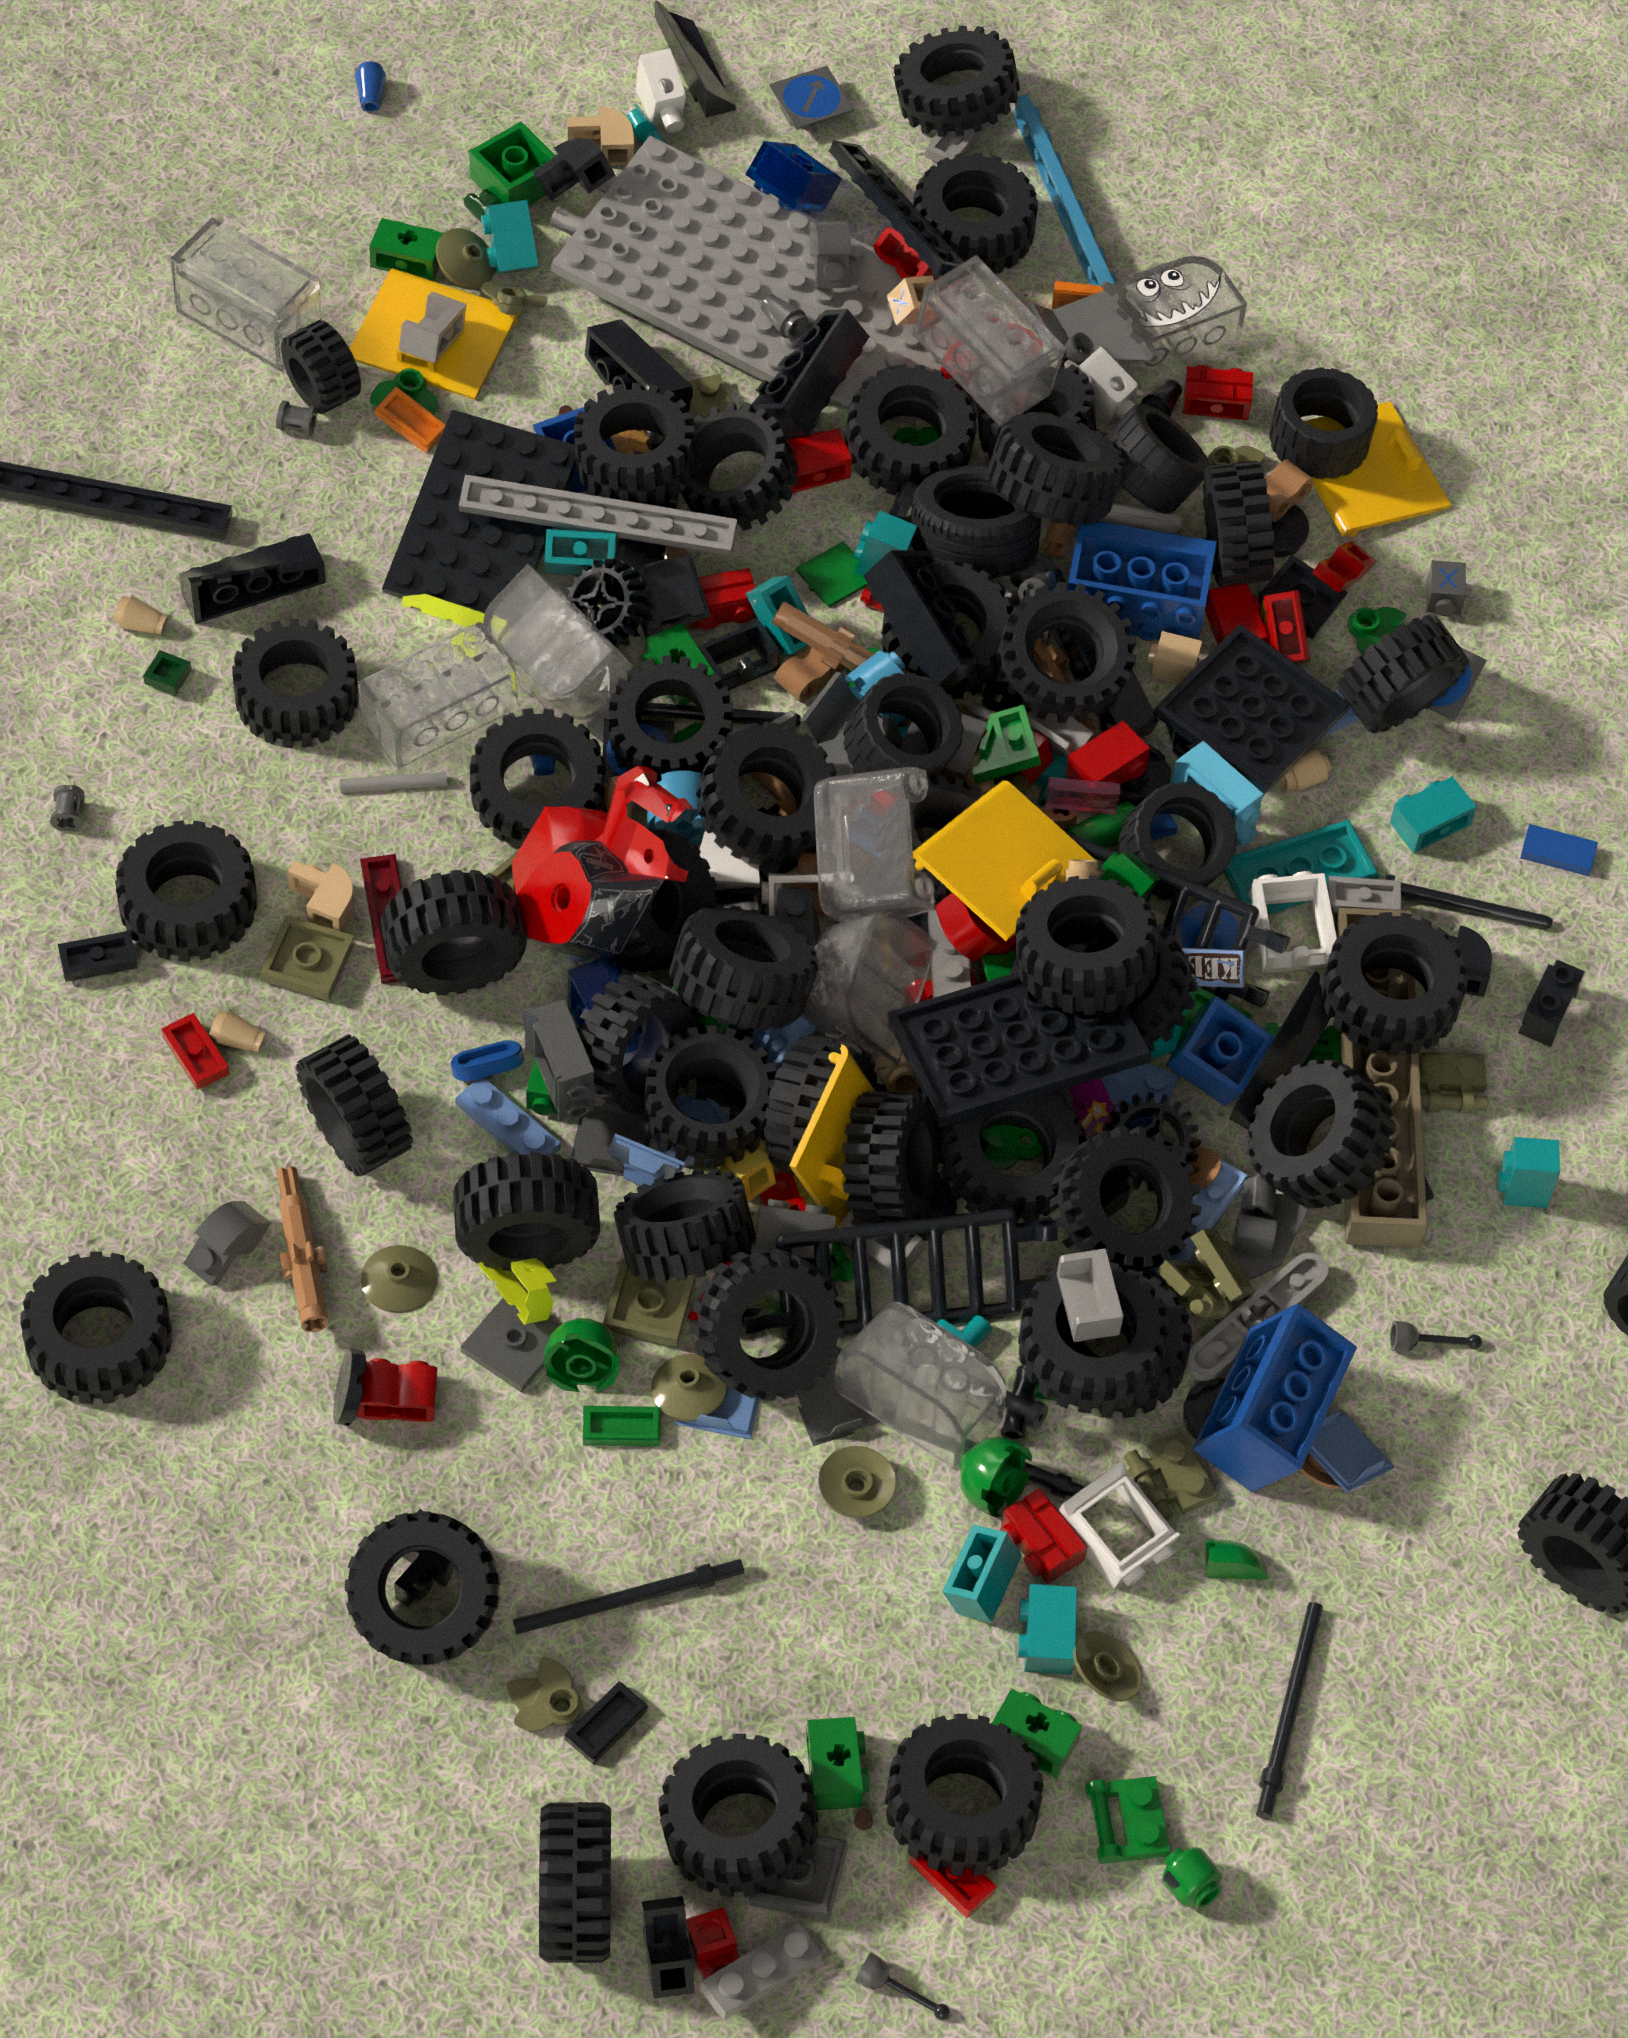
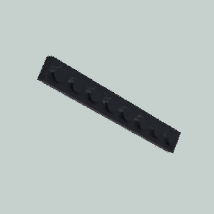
[829,140,970,281]
[0,461,233,540]

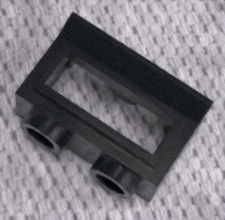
[698,621,780,691]
[1518,960,1585,1047]

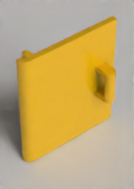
[349,268,521,400]
[1305,401,1451,538]
[908,781,1095,941]
[789,1045,875,1228]

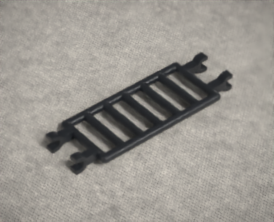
[1064,831,1291,1007]
[742,1208,1058,1342]

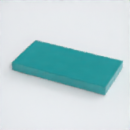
[1224,819,1379,915]

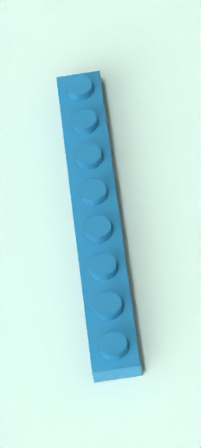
[1014,94,1117,286]

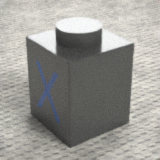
[1427,560,1466,616]

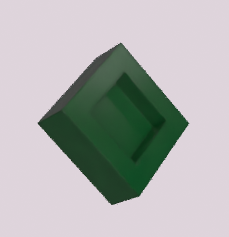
[143,650,192,696]

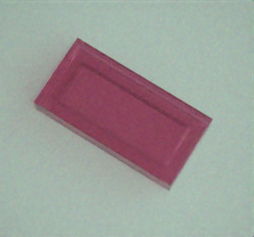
[1045,777,1120,814]

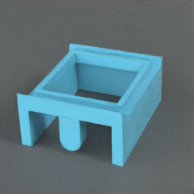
[1171,741,1263,847]

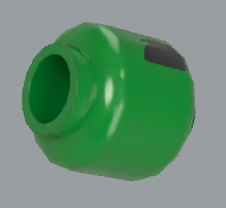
[1162,1847,1222,1909]

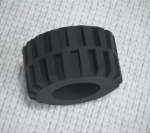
[281,320,361,414]

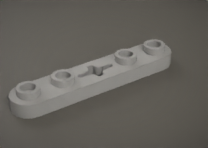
[1186,1252,1329,1382]

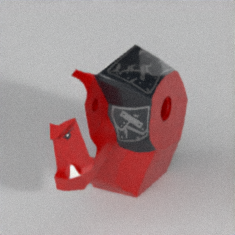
[511,766,694,958]

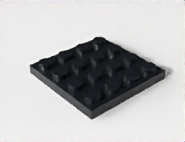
[1153,624,1350,796]

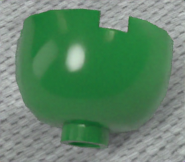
[543,1318,620,1392]
[959,1437,1032,1518]

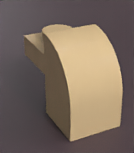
[567,107,634,166]
[287,860,354,932]

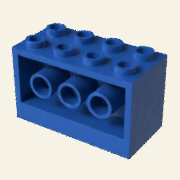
[1067,521,1217,641]
[1192,1303,1357,1492]

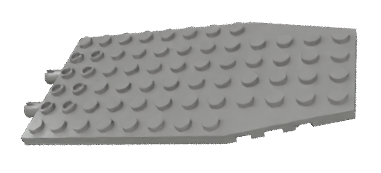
[550,135,948,425]

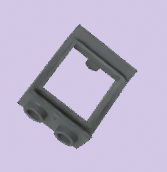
[524,999,594,1120]

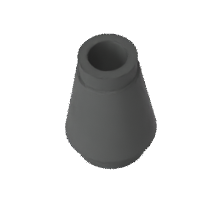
[761,294,808,340]

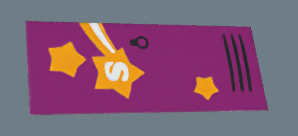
[1068,1078,1116,1139]

